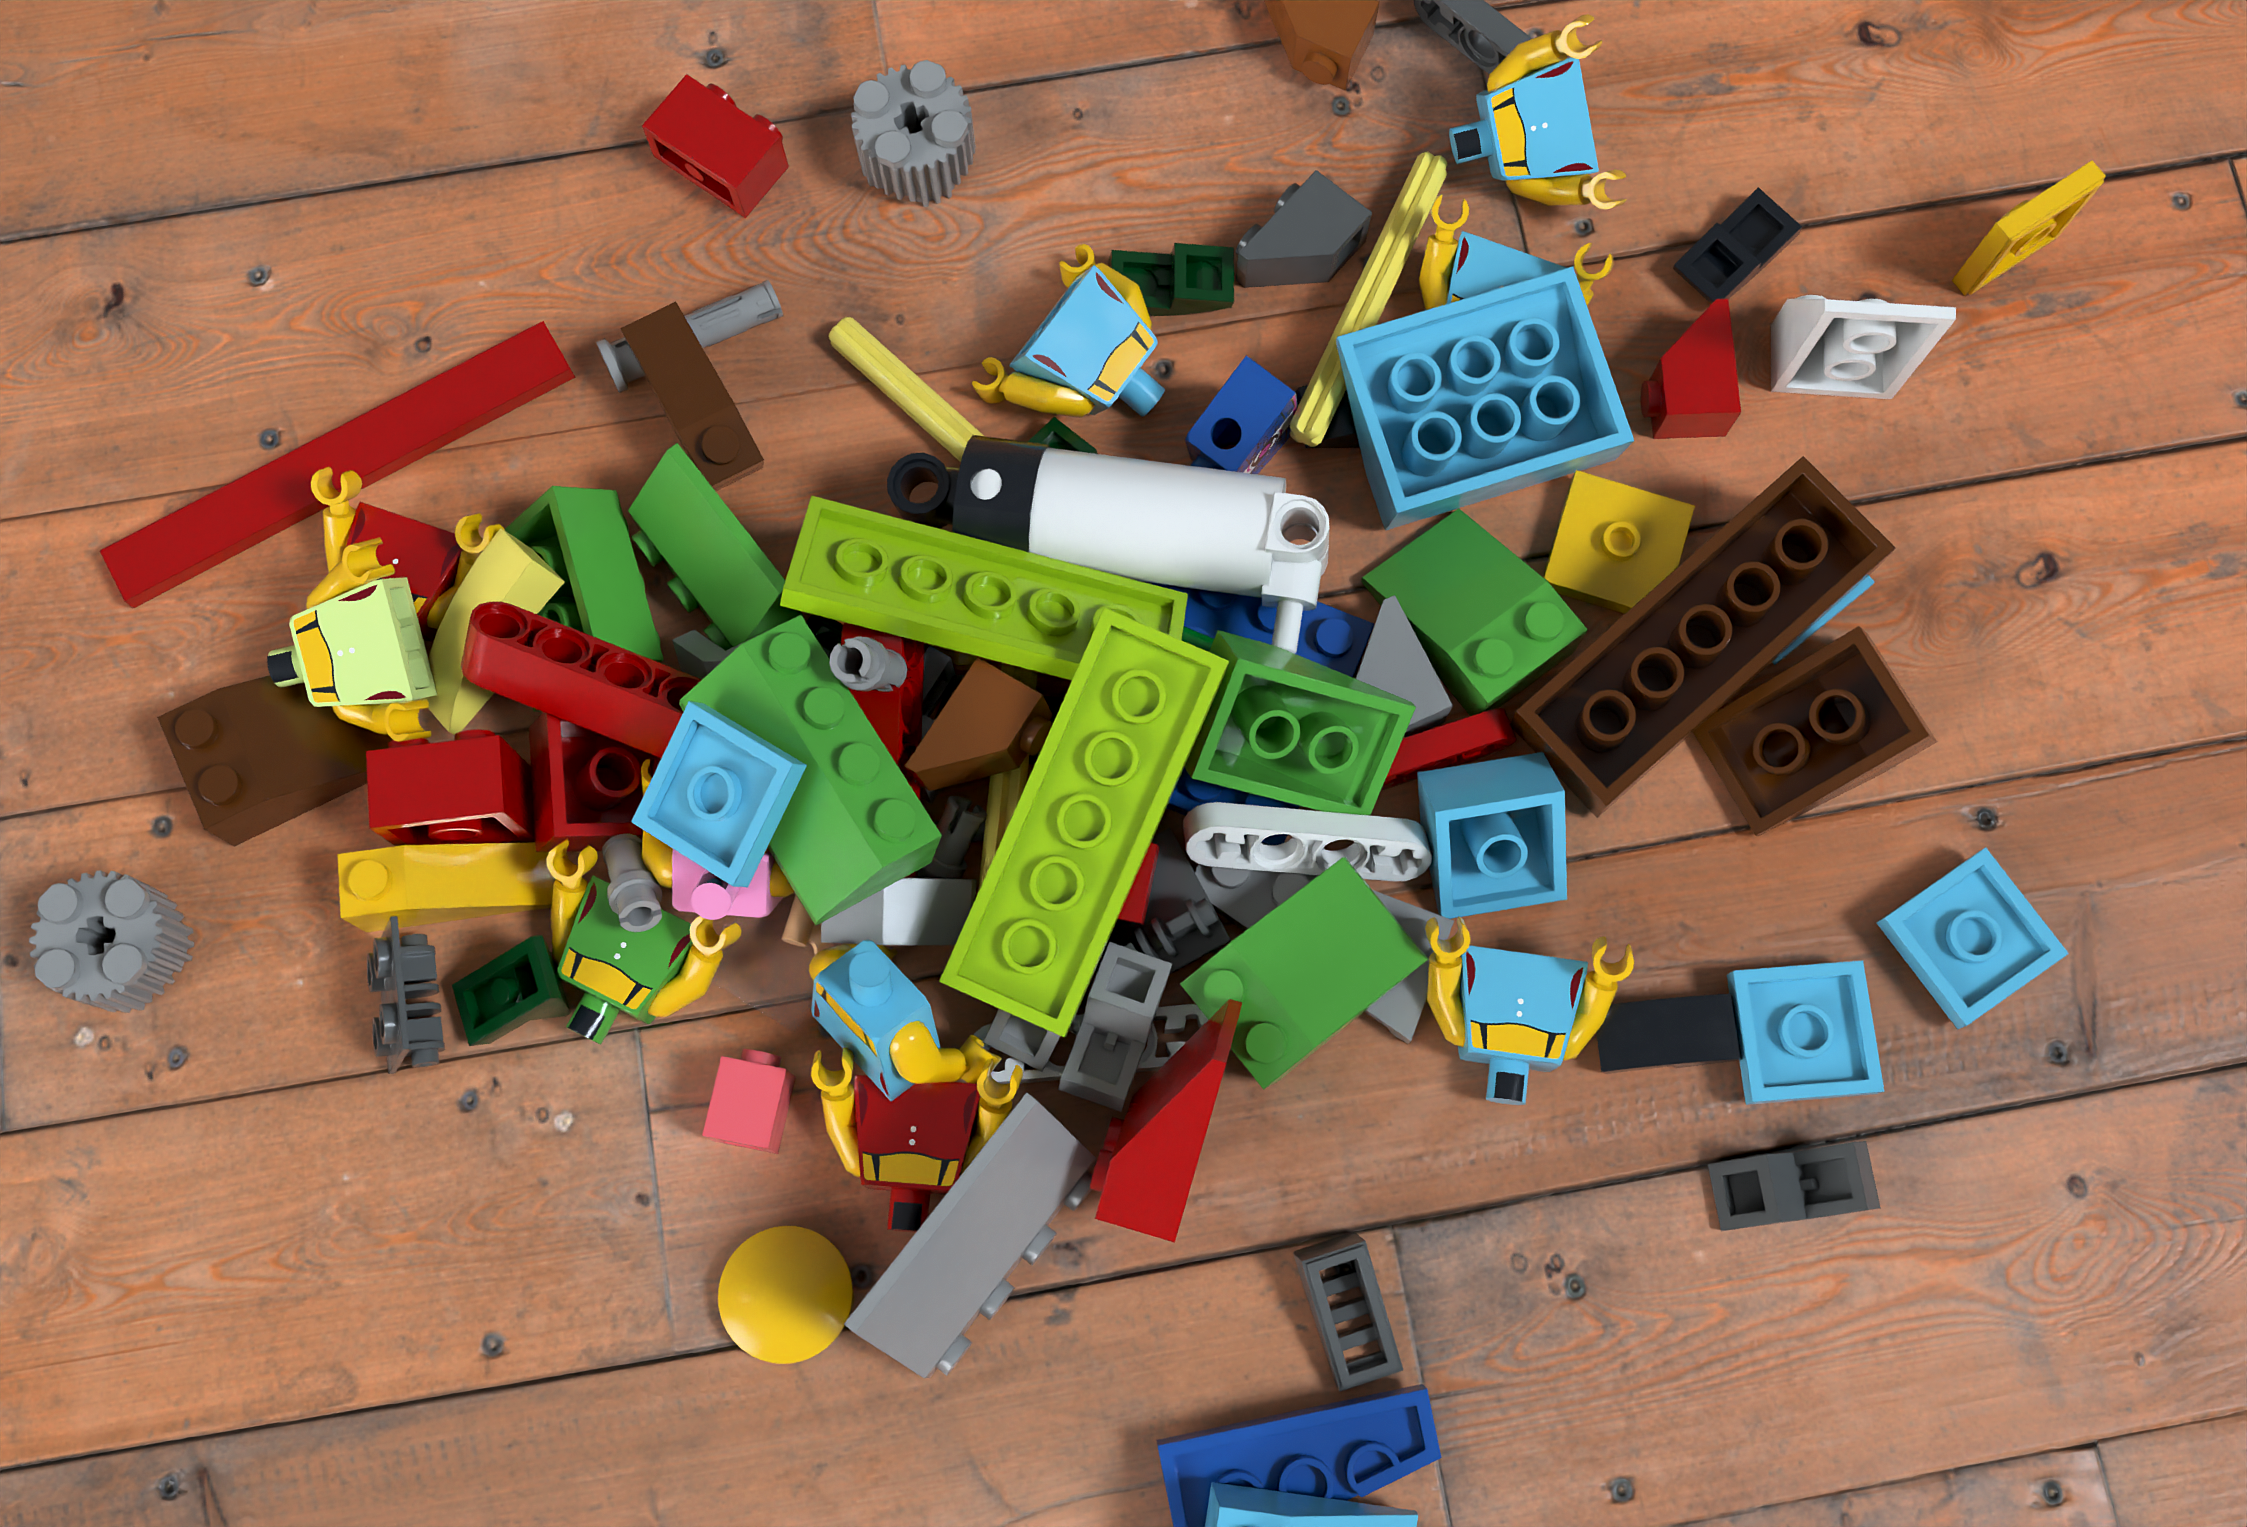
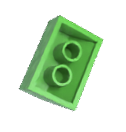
[628,443,806,651]
[505,486,664,712]

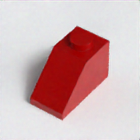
[1640,299,1741,439]

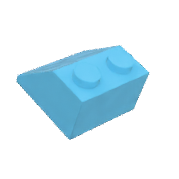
[1417,752,1567,919]

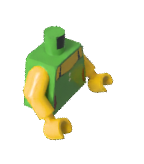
[547,839,742,1045]

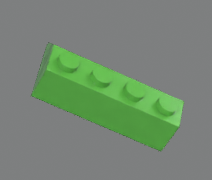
[679,615,942,926]

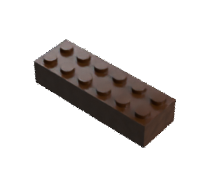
[1511,456,1896,818]

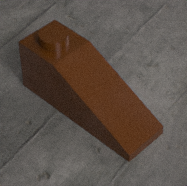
[620,302,764,491]

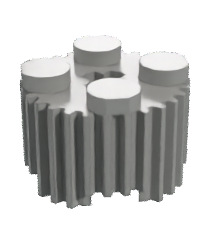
[851,60,976,207]
[29,870,194,1013]

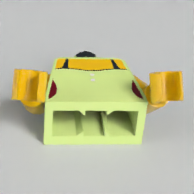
[267,537,437,742]

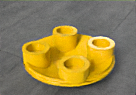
[718,1226,855,1364]

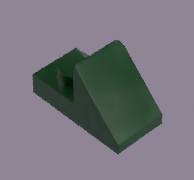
[452,935,571,1046]

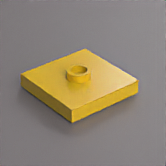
[1952,160,2106,296]
[1543,470,1695,614]

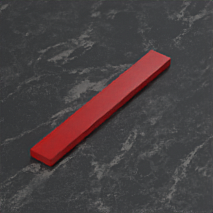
[100,321,576,608]

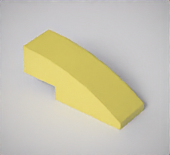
[422,528,565,735]

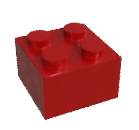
[366,729,535,846]

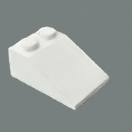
[1771,295,1956,399]

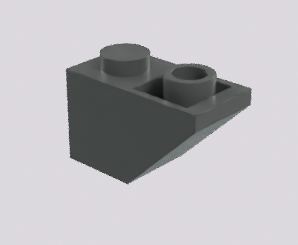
[1236,170,1372,288]

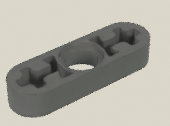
[1414,0,1532,74]

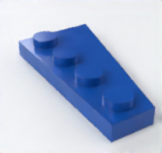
[1156,1384,1441,1527]

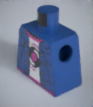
[1185,355,1298,475]

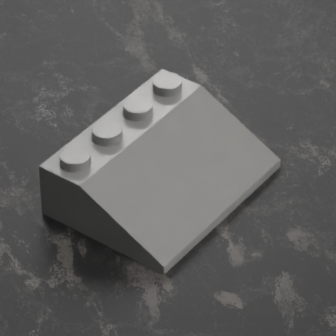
[844,1092,1096,1379]

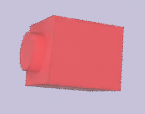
[702,1049,796,1154]

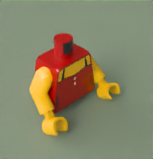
[311,467,505,641]
[811,1048,1023,1233]

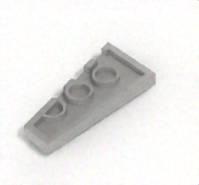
[1195,834,1454,1044]

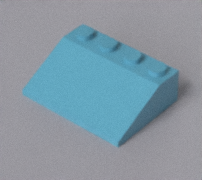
[1336,267,1634,531]

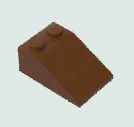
[1693,626,1937,836]
[157,675,393,847]

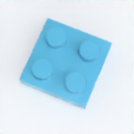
[631,701,807,887]
[1876,847,2069,1030]
[1727,960,1884,1105]

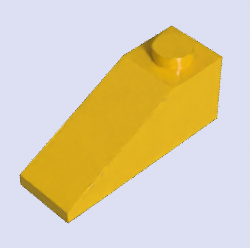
[337,842,555,932]

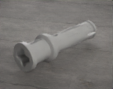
[596,280,784,393]

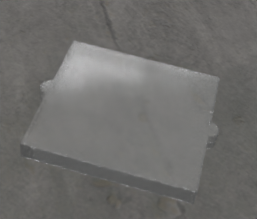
[711,900,845,1034]

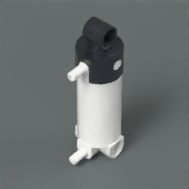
[887,435,1329,654]

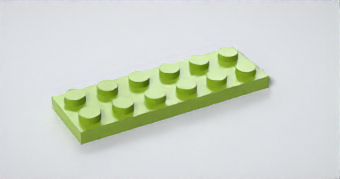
[780,496,1188,680]
[939,607,1229,1037]

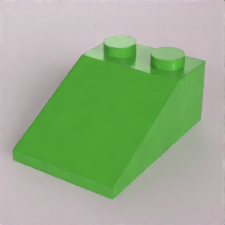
[1361,508,1588,716]
[1184,630,1416,816]
[1180,857,1429,1090]

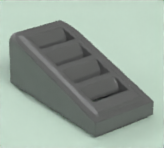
[1293,1232,1403,1391]

